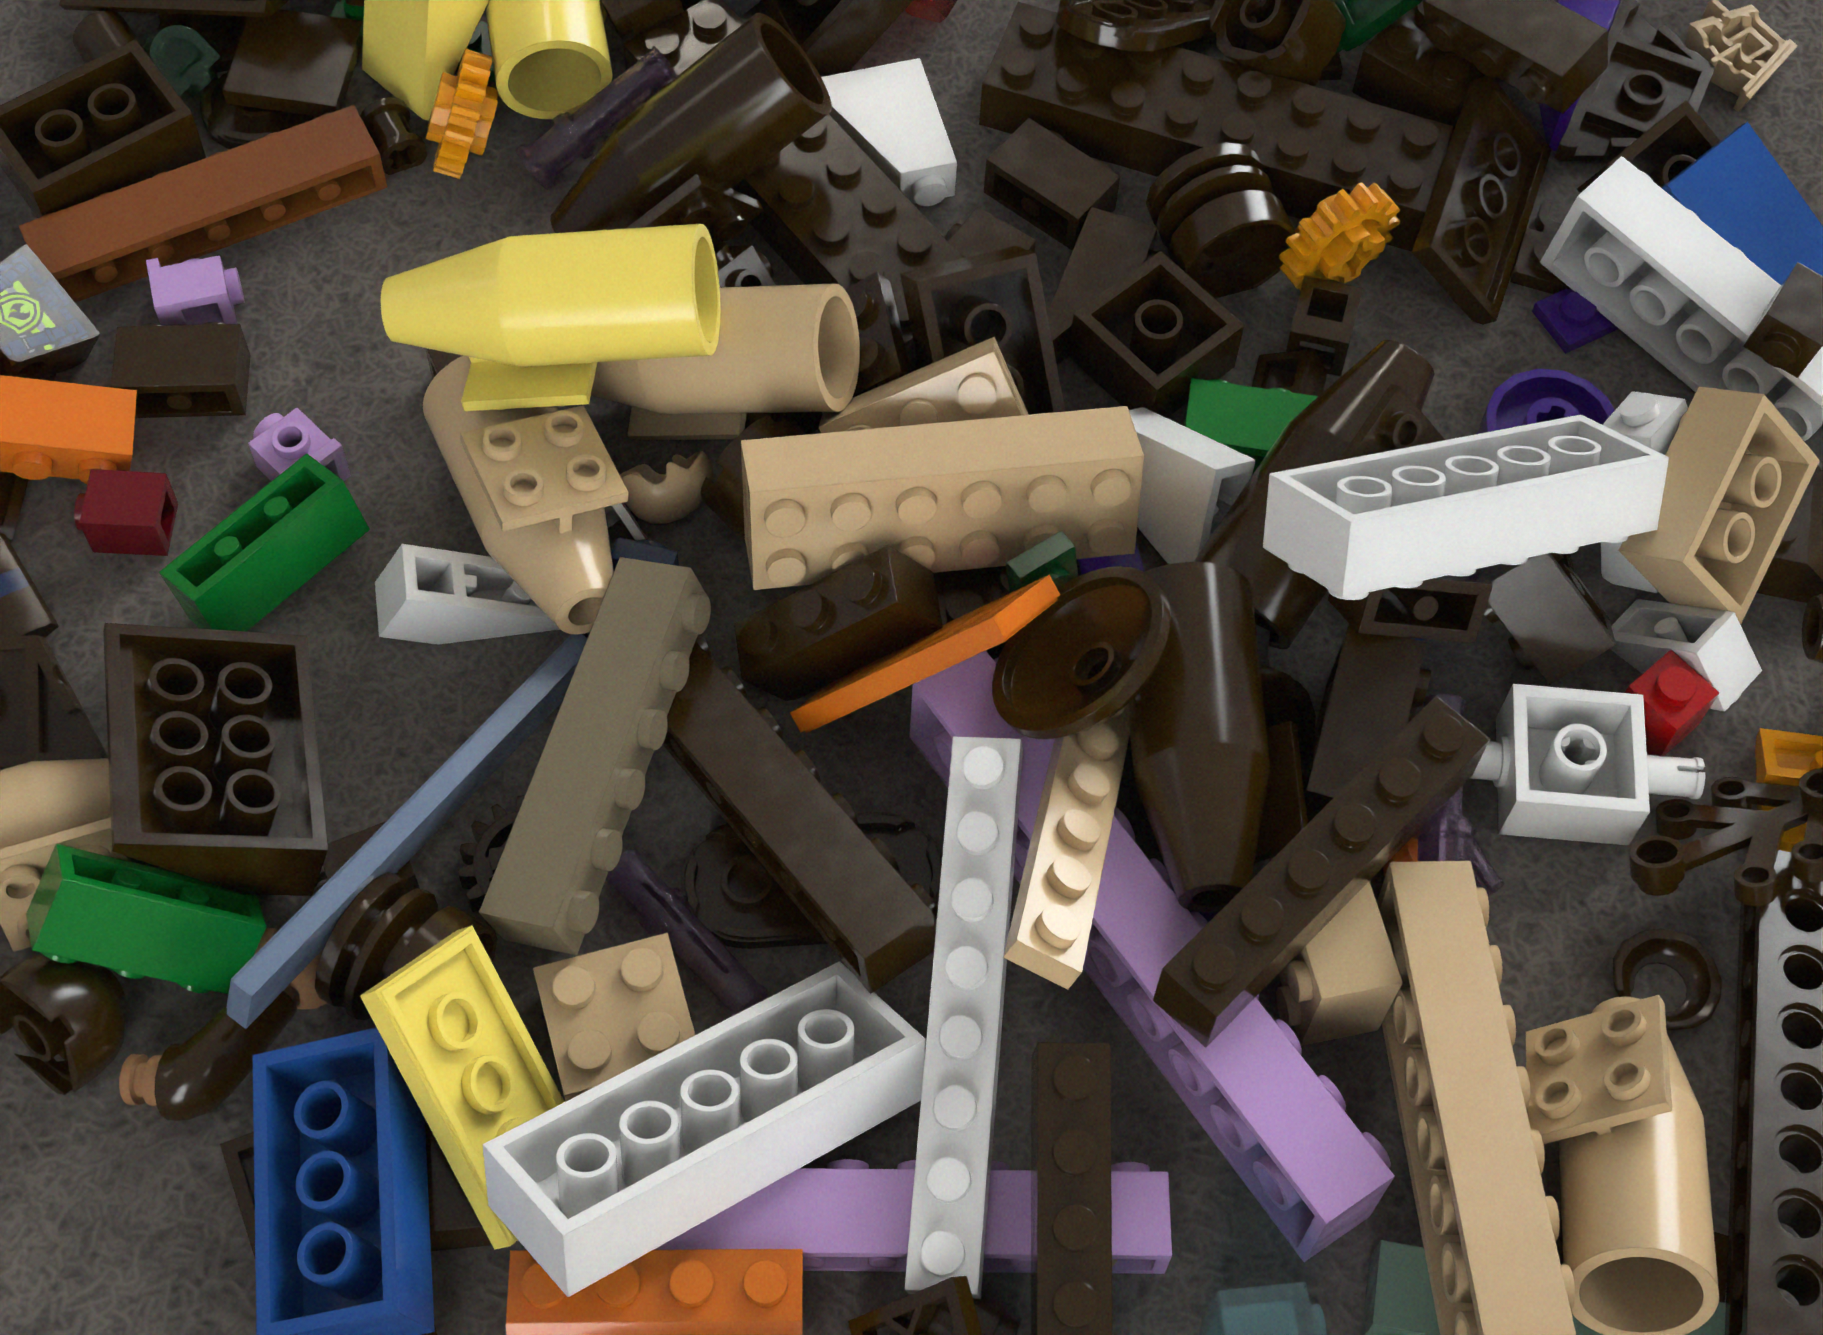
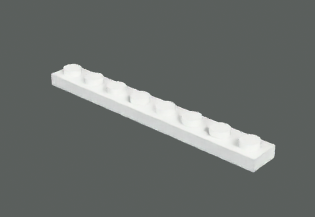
[904,736,1023,1299]

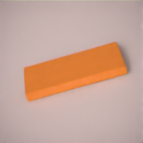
[790,574,1060,733]

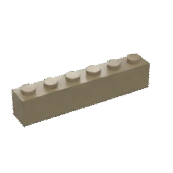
[479,557,711,956]

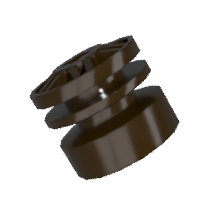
[1146,142,1296,299]
[315,872,498,1020]

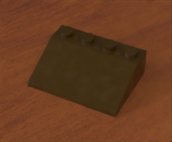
[103,623,328,896]

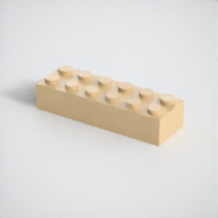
[741,406,1144,590]

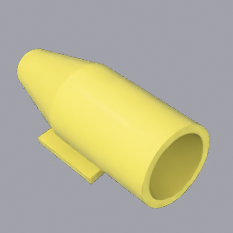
[485,0,613,119]
[381,224,721,411]

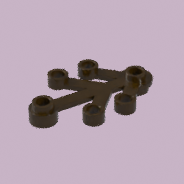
[1629,768,1823,906]

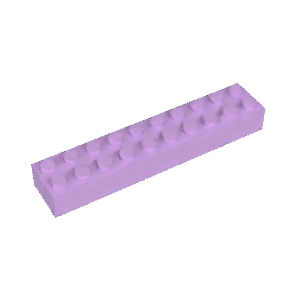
[909,651,1395,1262]

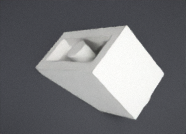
[1610,599,1762,711]

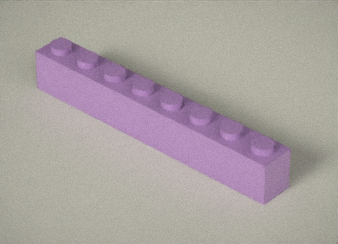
[654,1159,1172,1274]

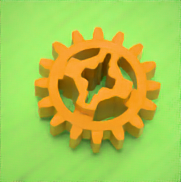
[425,48,498,179]
[1279,182,1400,291]

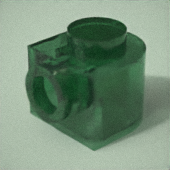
[144,25,221,97]

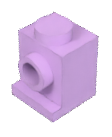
[146,255,245,326]
[248,408,351,481]

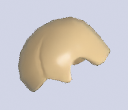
[620,451,713,524]

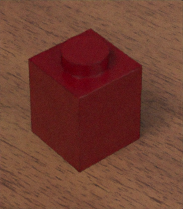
[74,469,178,556]

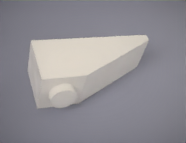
[375,544,560,645]

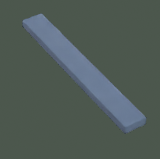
[226,634,588,1029]

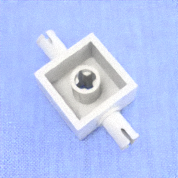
[1470,684,1705,845]

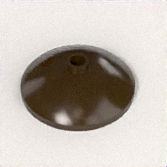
[992,566,1171,739]

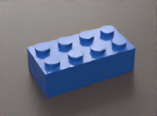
[253,1027,435,1335]

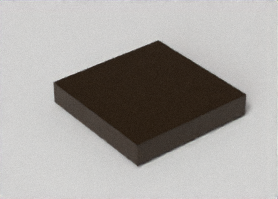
[223,9,363,117]

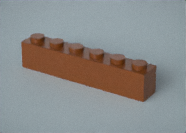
[18,105,388,303]

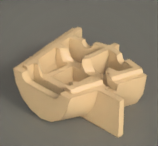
[1686,0,1797,111]

